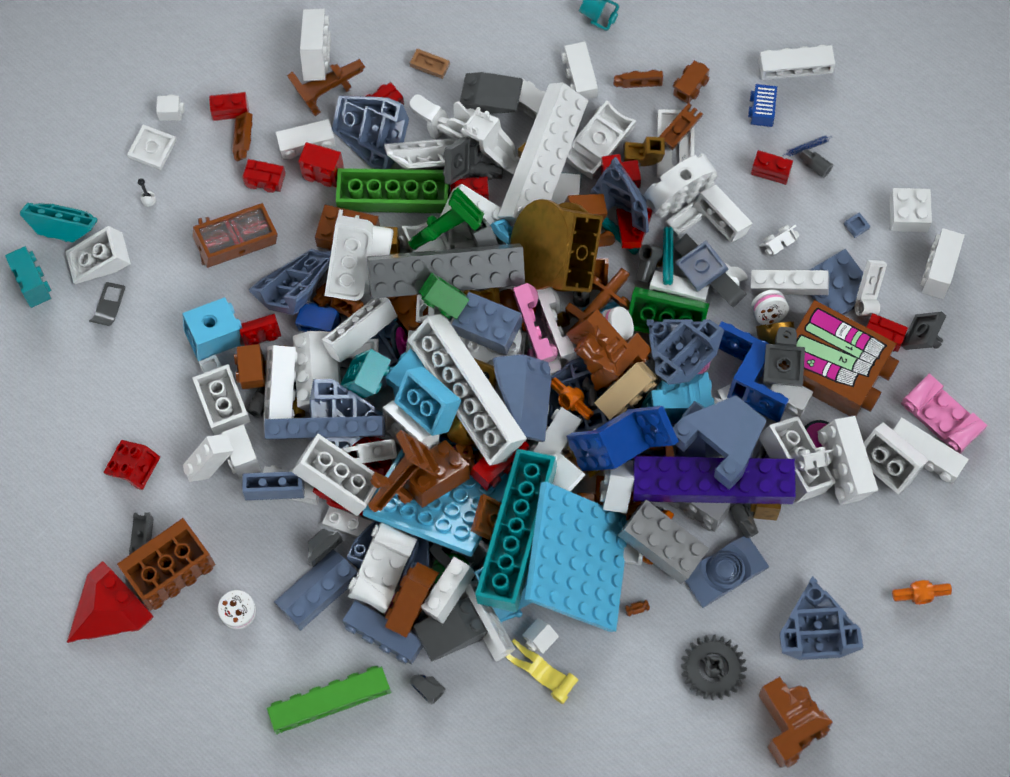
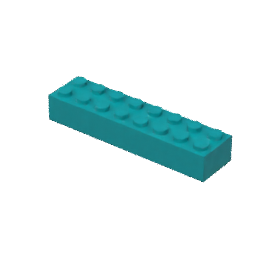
[475,449,557,612]

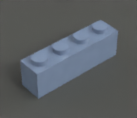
[342,600,423,664]

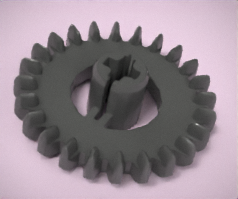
[680,634,747,701]

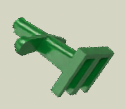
[408,187,484,250]

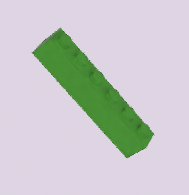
[267,666,391,735]

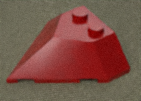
[67,561,154,643]

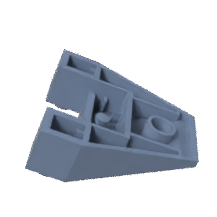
[673,395,767,490]

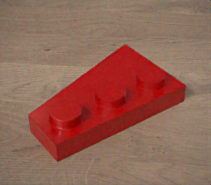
[616,208,653,249]

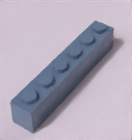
[265,416,385,440]

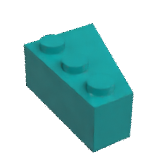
[5,246,52,308]

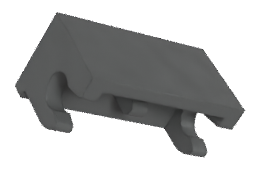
[129,512,154,555]

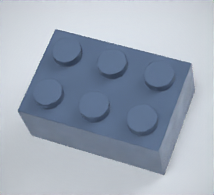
[452,292,523,355]

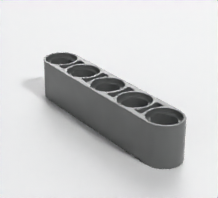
[673,233,747,308]

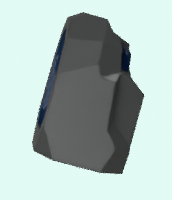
[410,674,446,705]

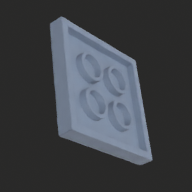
[810,249,863,315]

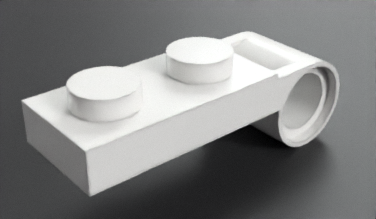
[855,260,887,316]

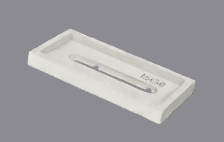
[657,109,694,178]

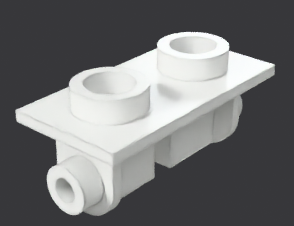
[759,224,799,256]
[791,447,834,471]

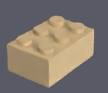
[594,362,659,420]

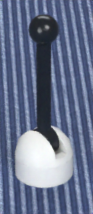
[138,178,156,207]

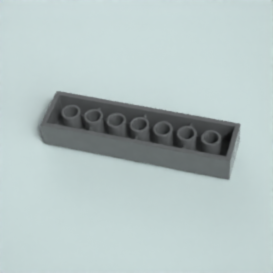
[367,243,525,299]

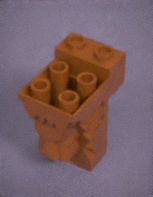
[566,309,652,391]
[759,676,833,768]

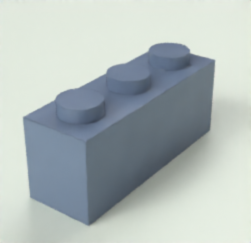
[242,472,304,501]

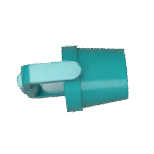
[578,0,619,31]

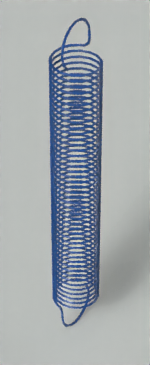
[783,135,832,157]

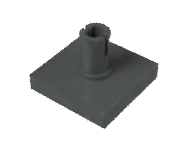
[901,311,946,350]

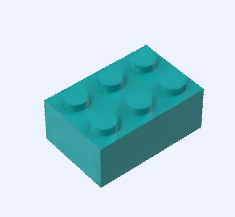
[340,349,391,399]

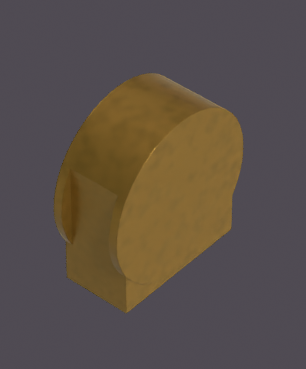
[510,199,603,292]

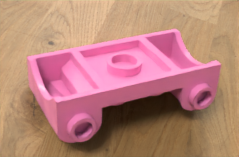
[513,283,558,363]
[901,373,988,454]

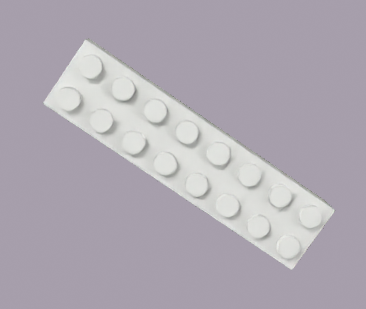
[498,83,588,226]
[408,314,527,466]

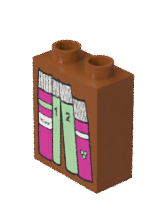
[779,300,899,417]

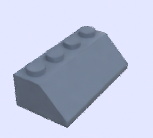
[274,549,358,631]

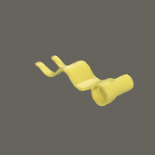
[506,639,578,704]

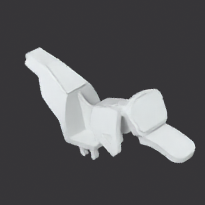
[409,95,520,175]

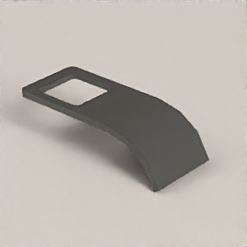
[89,282,125,326]

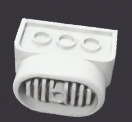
[324,209,394,301]

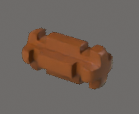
[625,600,650,616]

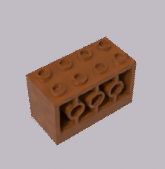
[117,518,216,611]

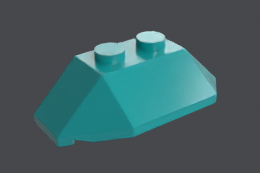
[20,203,98,242]

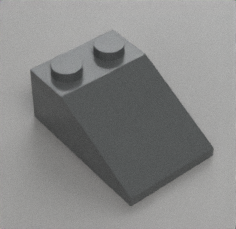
[460,72,523,114]
[412,597,488,662]

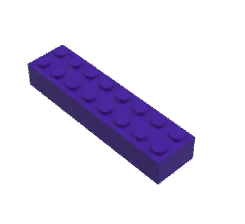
[633,456,796,504]

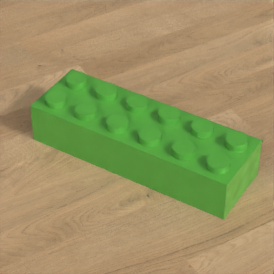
[336,168,450,213]

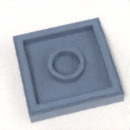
[676,240,729,292]

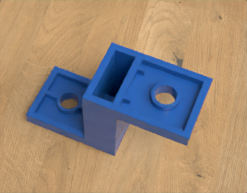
[719,321,789,422]
[566,406,679,471]

